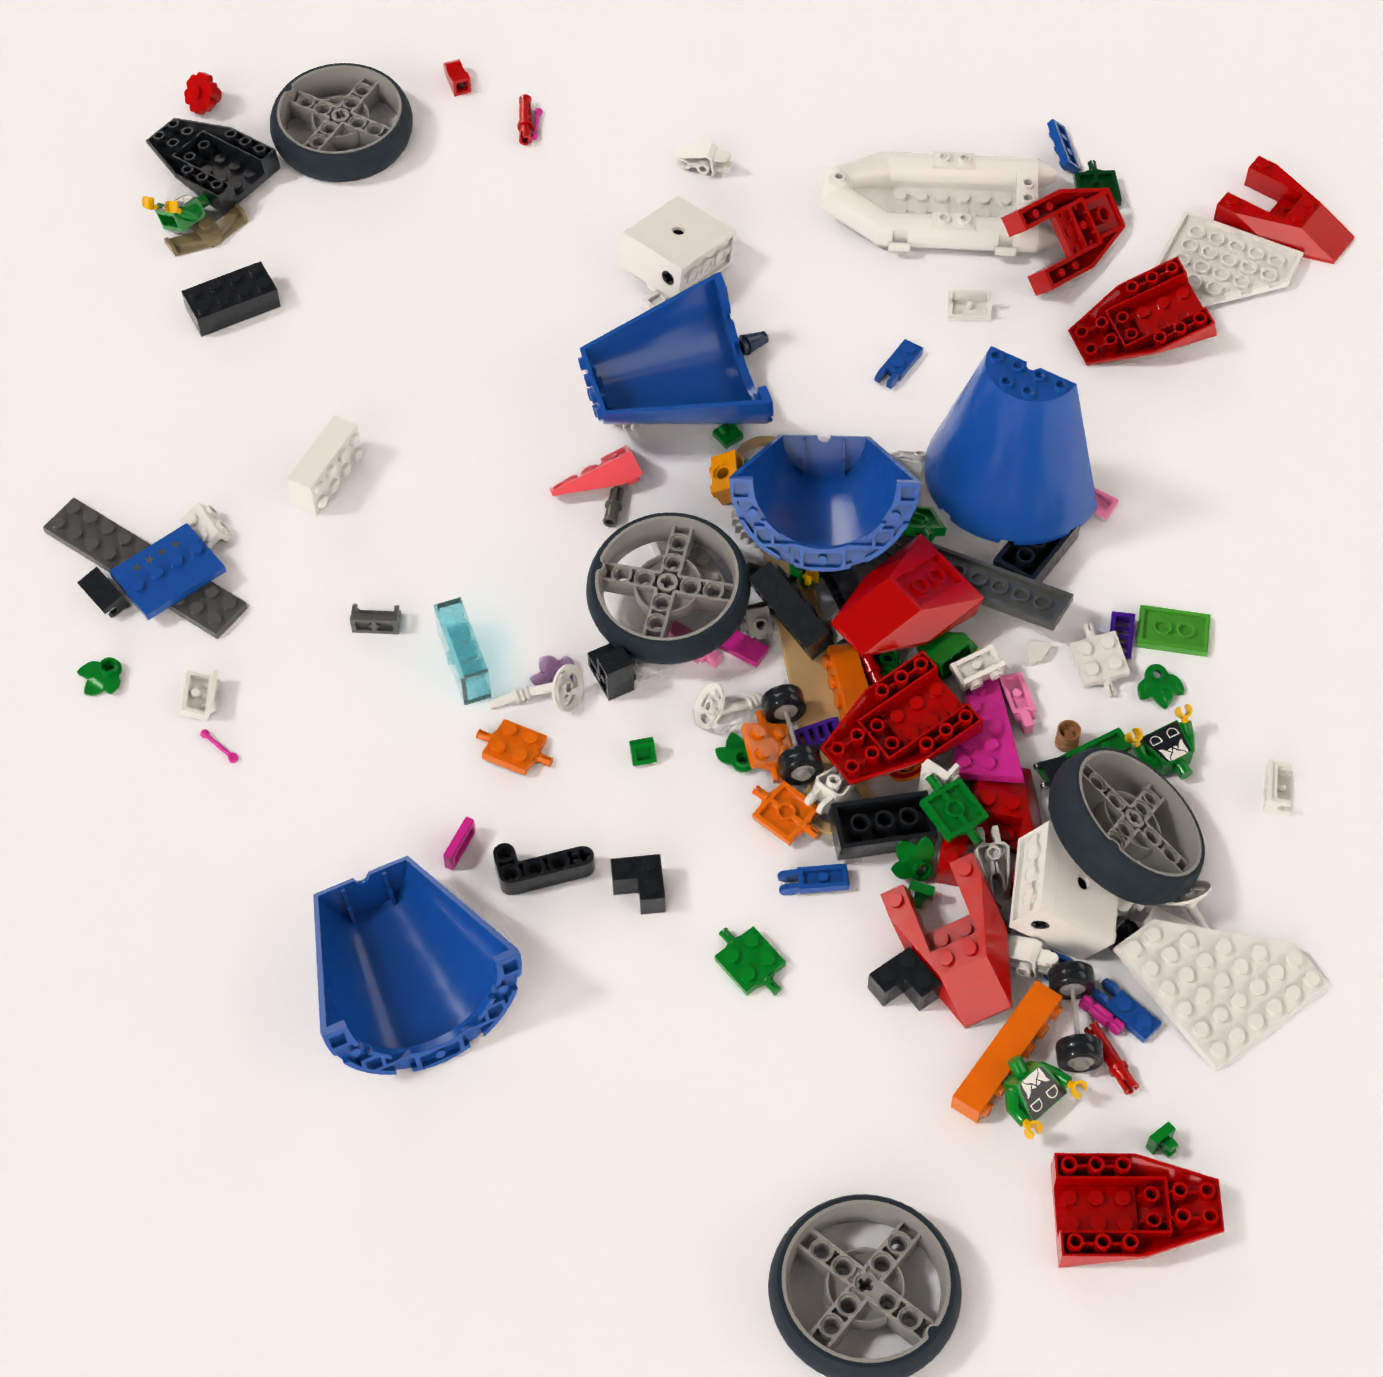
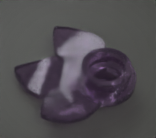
[530,655,575,686]

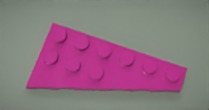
[952,678,1024,783]

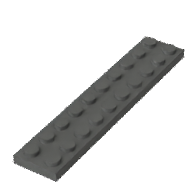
[43,497,248,639]
[864,535,1074,631]

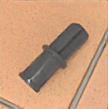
[603,486,624,527]

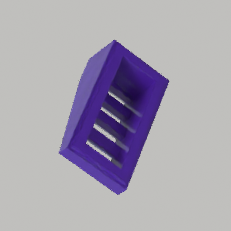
[1109,611,1136,660]
[794,717,840,750]

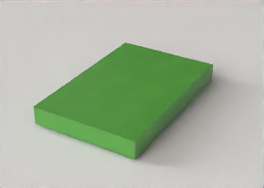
[1136,605,1211,657]

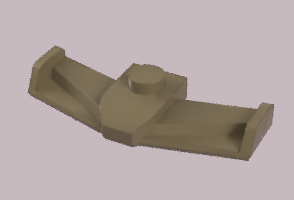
[164,203,248,257]

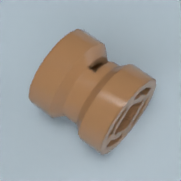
[1054,720,1081,753]

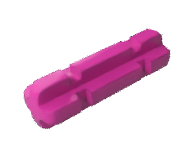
[1078,995,1125,1035]

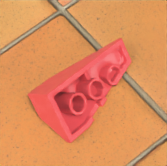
[549,445,643,496]

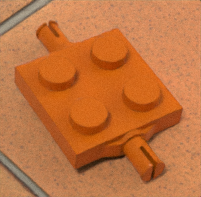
[741,710,793,784]
[476,719,554,776]
[752,781,822,846]

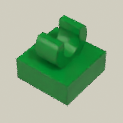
[712,424,744,449]
[629,737,657,766]
[908,879,936,909]
[1145,1121,1179,1158]

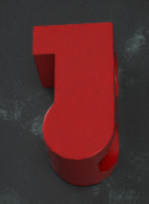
[443,59,471,97]

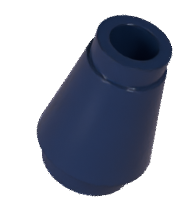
[738,331,769,355]

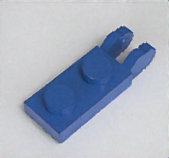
[874,339,923,389]
[777,863,850,896]
[1091,978,1162,1043]

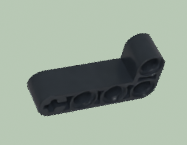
[820,566,860,611]
[493,843,595,895]

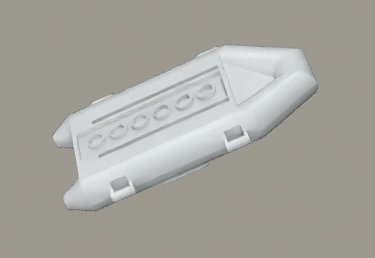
[821,151,1058,256]

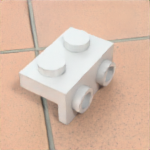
[179,502,231,549]
[949,644,1007,691]
[178,669,221,721]
[918,759,960,795]

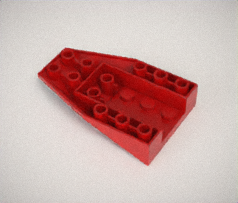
[1068,256,1217,366]
[831,534,984,657]
[821,650,983,786]
[1050,1153,1225,1268]

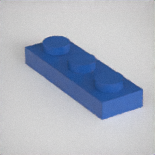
[1047,119,1081,174]

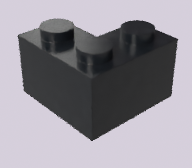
[587,643,636,701]
[610,854,666,915]
[867,947,942,1011]

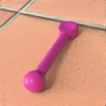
[531,108,543,140]
[200,729,238,763]

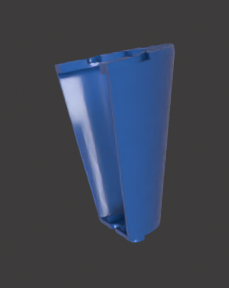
[578,272,774,424]
[924,346,1097,545]
[729,434,921,572]
[313,855,522,1075]

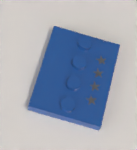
[109,523,227,621]

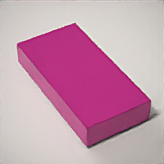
[719,630,769,668]
[443,816,476,871]

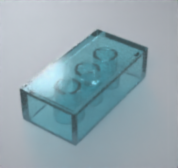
[433,597,492,705]

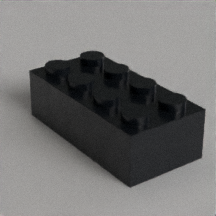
[181,261,281,337]
[993,526,1080,582]
[748,561,834,660]
[828,790,938,861]

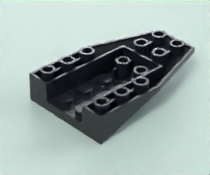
[146,118,281,215]

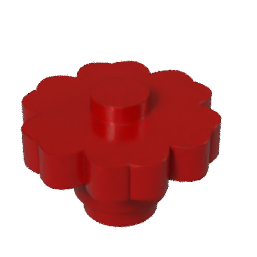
[184,72,222,115]

